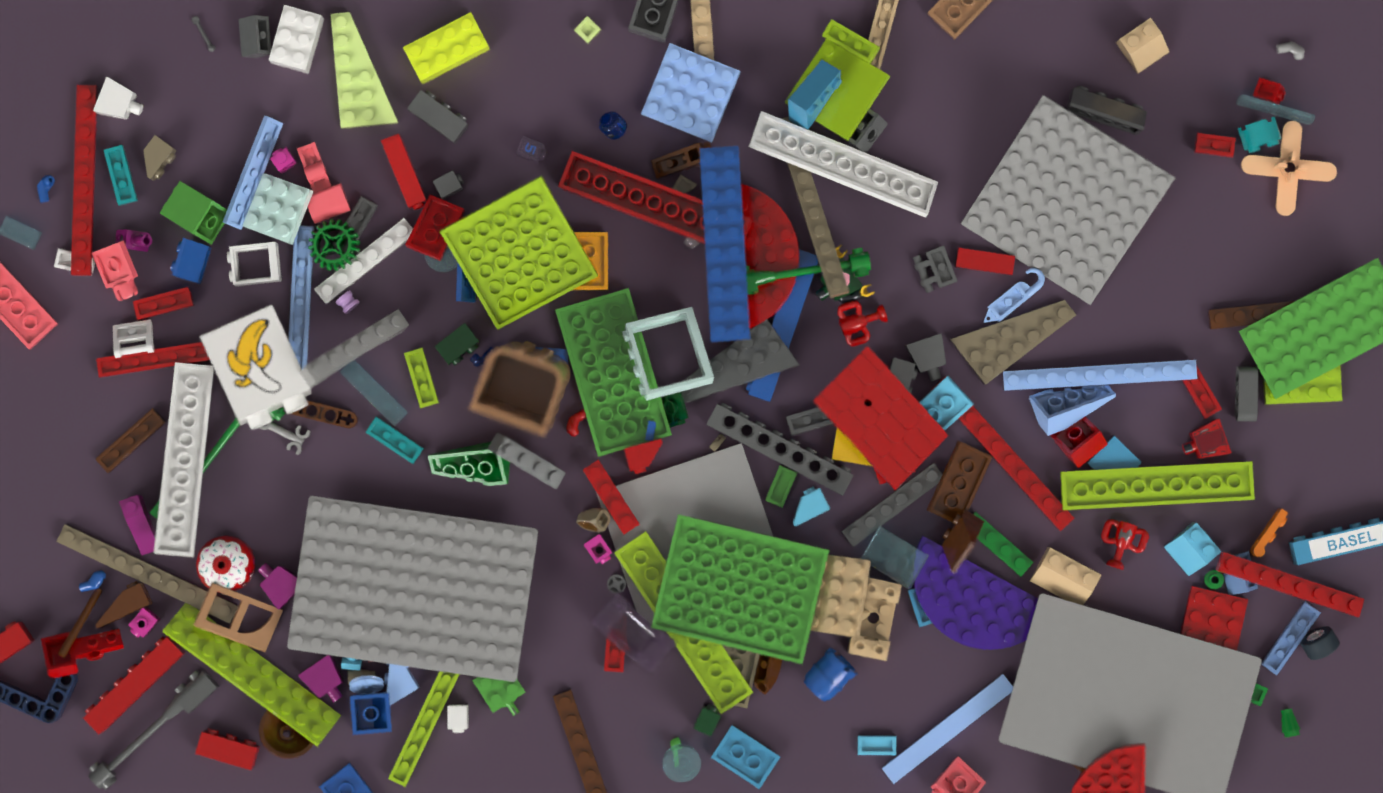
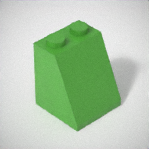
[160,181,227,245]

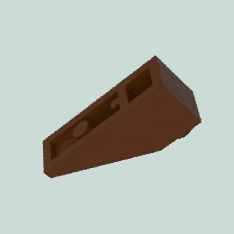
[651,142,711,179]
[95,581,153,628]

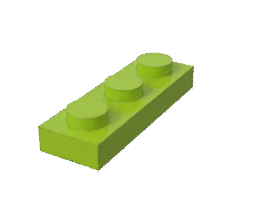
[822,19,880,64]
[404,348,439,408]

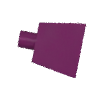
[258,563,297,610]
[298,655,344,703]

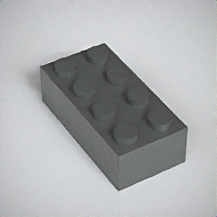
[628,0,679,43]

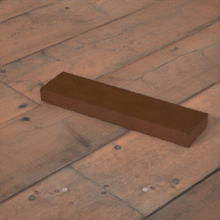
[95,408,166,473]

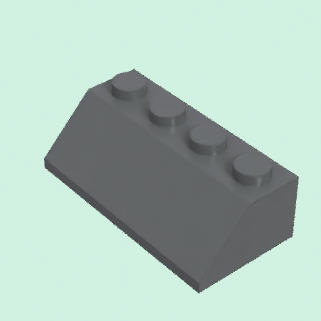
[1066,86,1147,135]

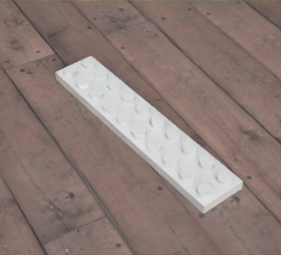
[748,111,938,218]
[154,362,214,557]

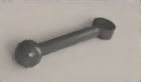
[192,16,215,52]

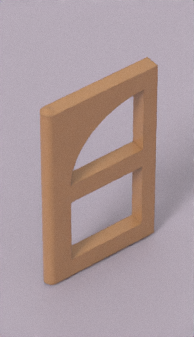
[194,583,283,652]

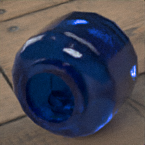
[599,111,627,140]

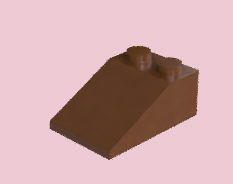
[942,509,984,573]

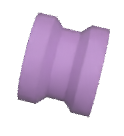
[335,290,360,314]

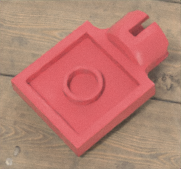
[91,241,138,301]

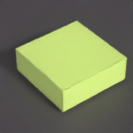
[574,16,601,43]

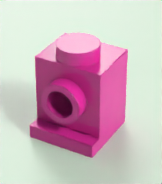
[270,147,297,174]
[584,534,613,564]
[129,607,161,638]

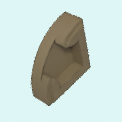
[672,174,697,193]
[709,433,727,452]

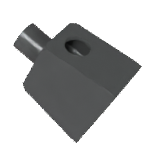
[905,334,946,381]

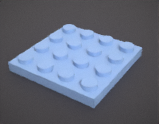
[641,43,741,143]

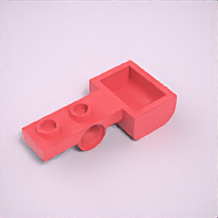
[297,142,351,224]

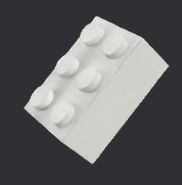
[269,5,324,74]

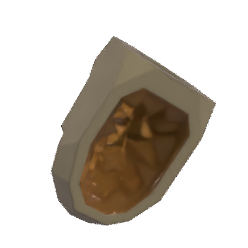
[576,508,610,532]

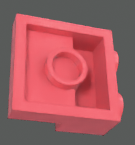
[930,756,986,793]

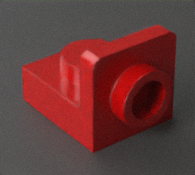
[1253,78,1285,106]

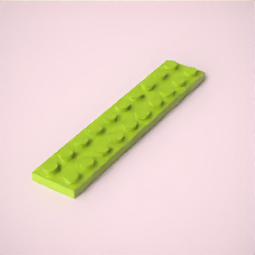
[1060,461,1255,510]
[614,532,753,714]
[163,603,341,747]

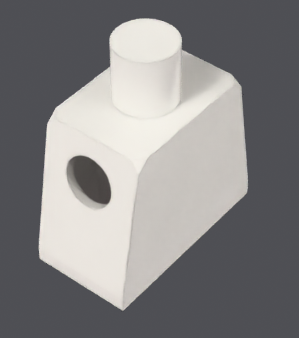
[93,77,143,120]

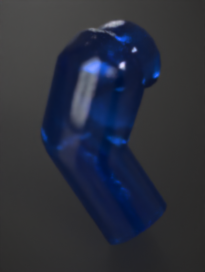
[470,346,495,367]

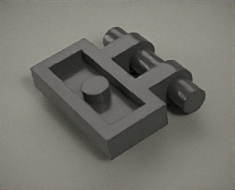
[913,246,957,293]

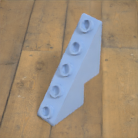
[384,663,420,705]

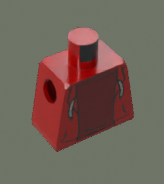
[1182,418,1231,459]

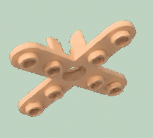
[1241,121,1337,216]

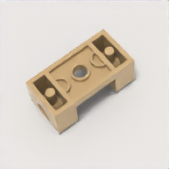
[847,578,902,661]

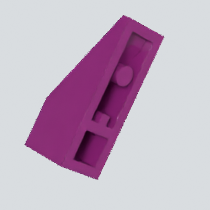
[119,495,156,555]

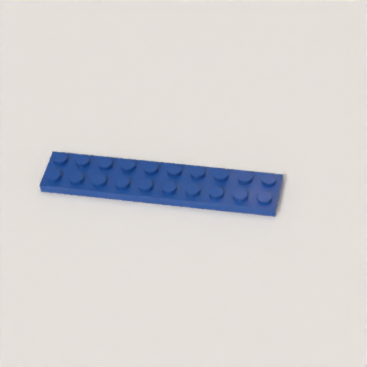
[700,146,750,342]

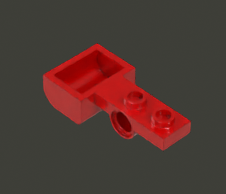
[41,629,124,678]

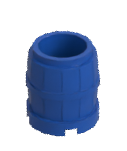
[803,647,858,702]

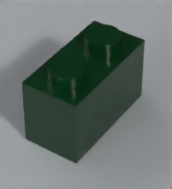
[434,323,480,366]
[693,703,721,737]

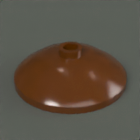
[259,710,314,759]

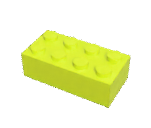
[403,12,490,85]

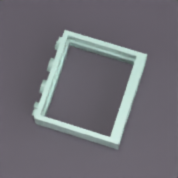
[622,307,714,400]

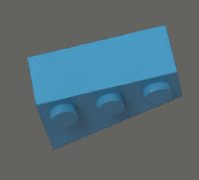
[788,60,842,130]

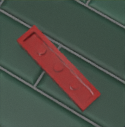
[583,460,640,535]

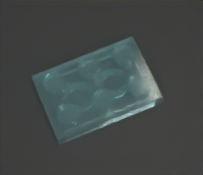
[861,526,929,589]

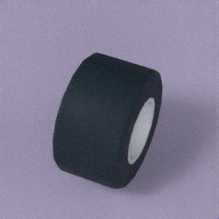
[1301,626,1340,660]

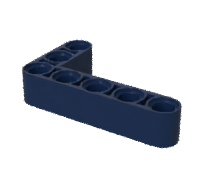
[0,673,78,724]

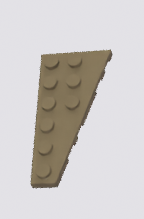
[950,300,1076,385]

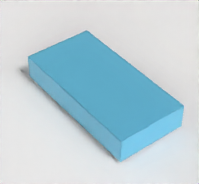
[857,735,896,755]

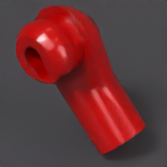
[566,409,587,437]

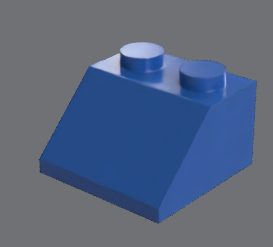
[350,693,392,735]

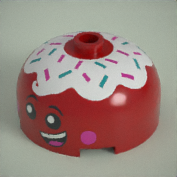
[196,535,256,593]

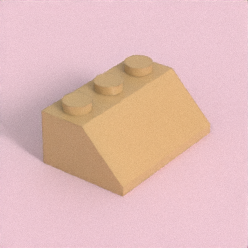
[1030,547,1101,605]

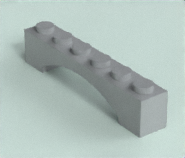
[300,309,409,388]

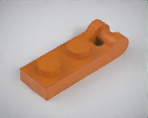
[1250,508,1288,557]

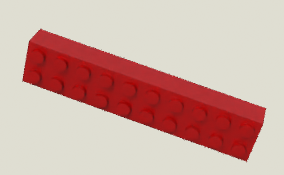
[558,151,752,244]

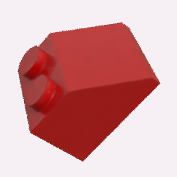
[1050,416,1108,468]
[624,439,663,474]

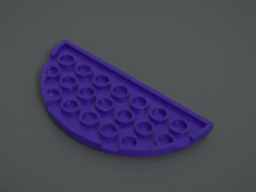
[913,536,1038,650]

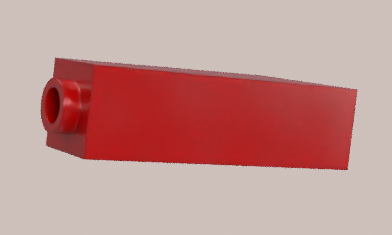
[381,134,427,210]

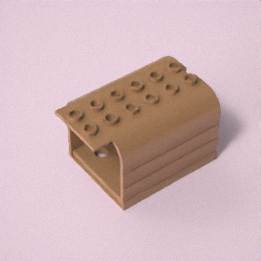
[470,341,570,436]

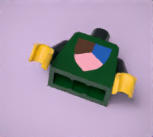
[815,245,875,303]

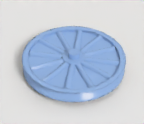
[349,676,384,694]

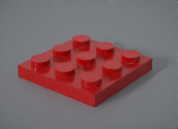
[1180,586,1248,651]

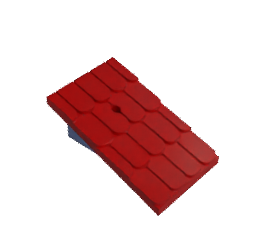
[813,346,948,491]

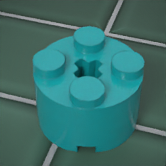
[1238,117,1282,153]

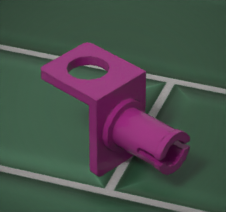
[115,230,152,252]

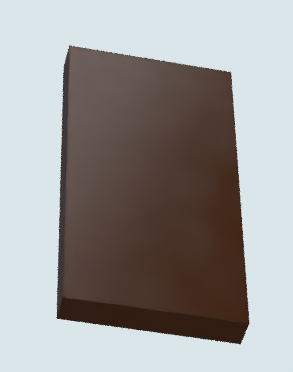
[926,441,993,522]

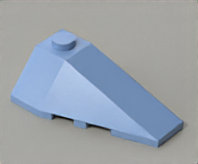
[1029,385,1116,436]

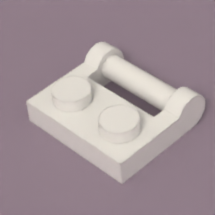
[113,319,154,358]

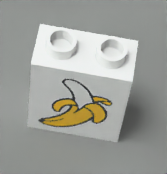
[200,305,311,430]

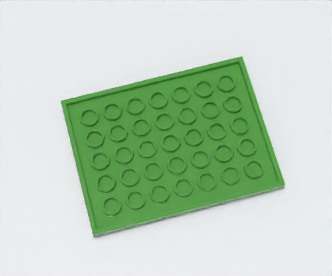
[651,514,829,664]

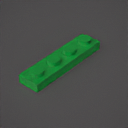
[973,512,1033,577]

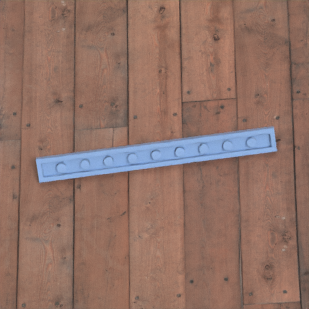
[1003,360,1197,391]

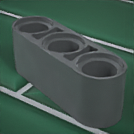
[1235,366,1258,422]

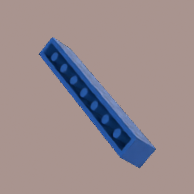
[746,249,818,402]

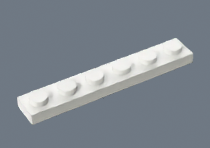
[314,218,413,305]

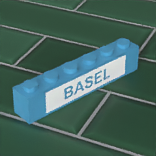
[1288,518,1383,565]

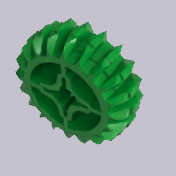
[308,219,360,271]

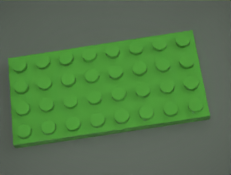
[1238,258,1383,399]
[555,288,672,457]

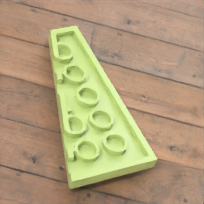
[331,12,398,128]

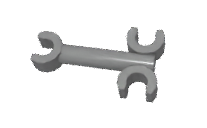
[260,421,311,455]

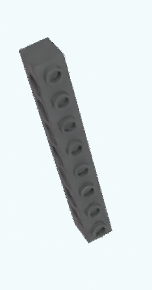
[706,403,854,496]

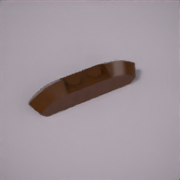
[753,654,782,695]

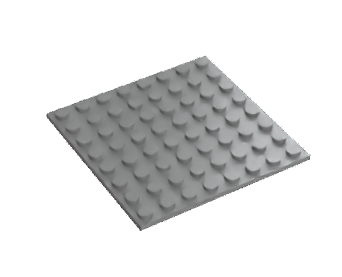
[961,95,1175,305]
[596,443,773,638]

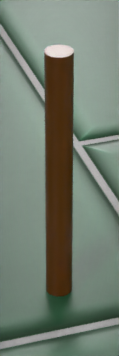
[58,588,102,657]

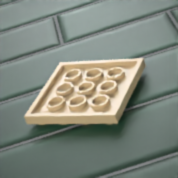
[810,555,871,638]

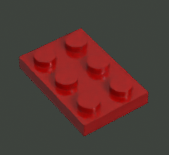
[405,195,465,261]

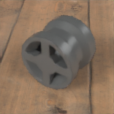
[607,574,626,594]

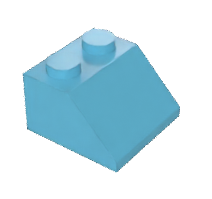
[792,487,830,526]
[1164,522,1222,576]

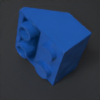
[171,238,212,284]

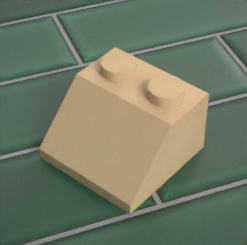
[1116,18,1169,74]

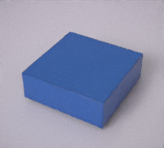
[645,421,656,441]

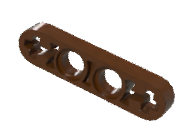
[290,401,358,429]

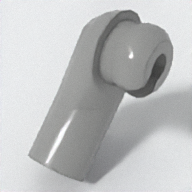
[1276,42,1305,60]

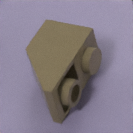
[143,135,176,181]

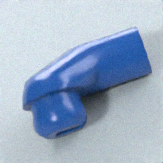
[37,175,55,203]
[79,570,106,592]

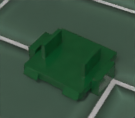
[661,392,689,428]

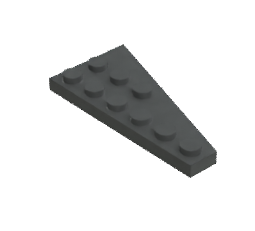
[681,319,800,403]

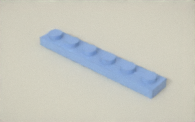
[223,115,283,230]

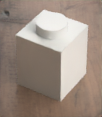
[448,704,469,733]

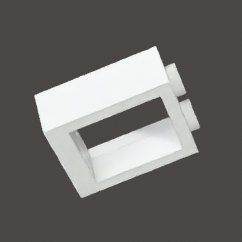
[227,242,282,286]

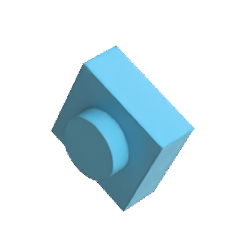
[341,657,363,670]

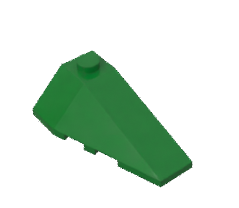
[428,442,510,486]

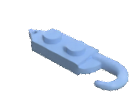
[983,268,1045,323]

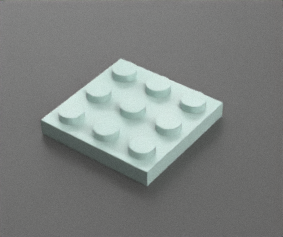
[242,173,313,245]

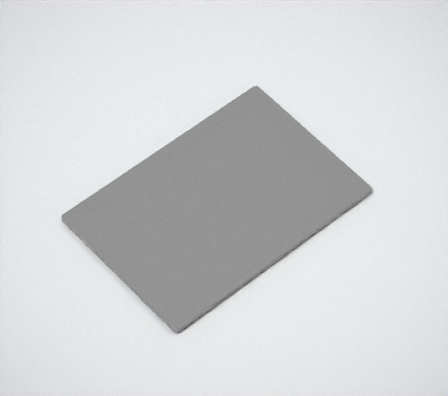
[287,496,538,682]
[999,594,1261,793]

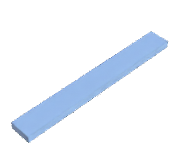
[288,226,314,369]
[882,674,1013,784]

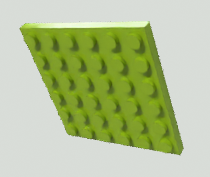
[440,175,598,330]

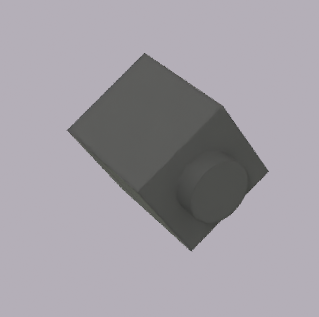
[433,171,464,200]

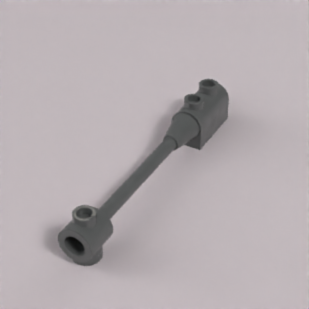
[88,670,220,790]

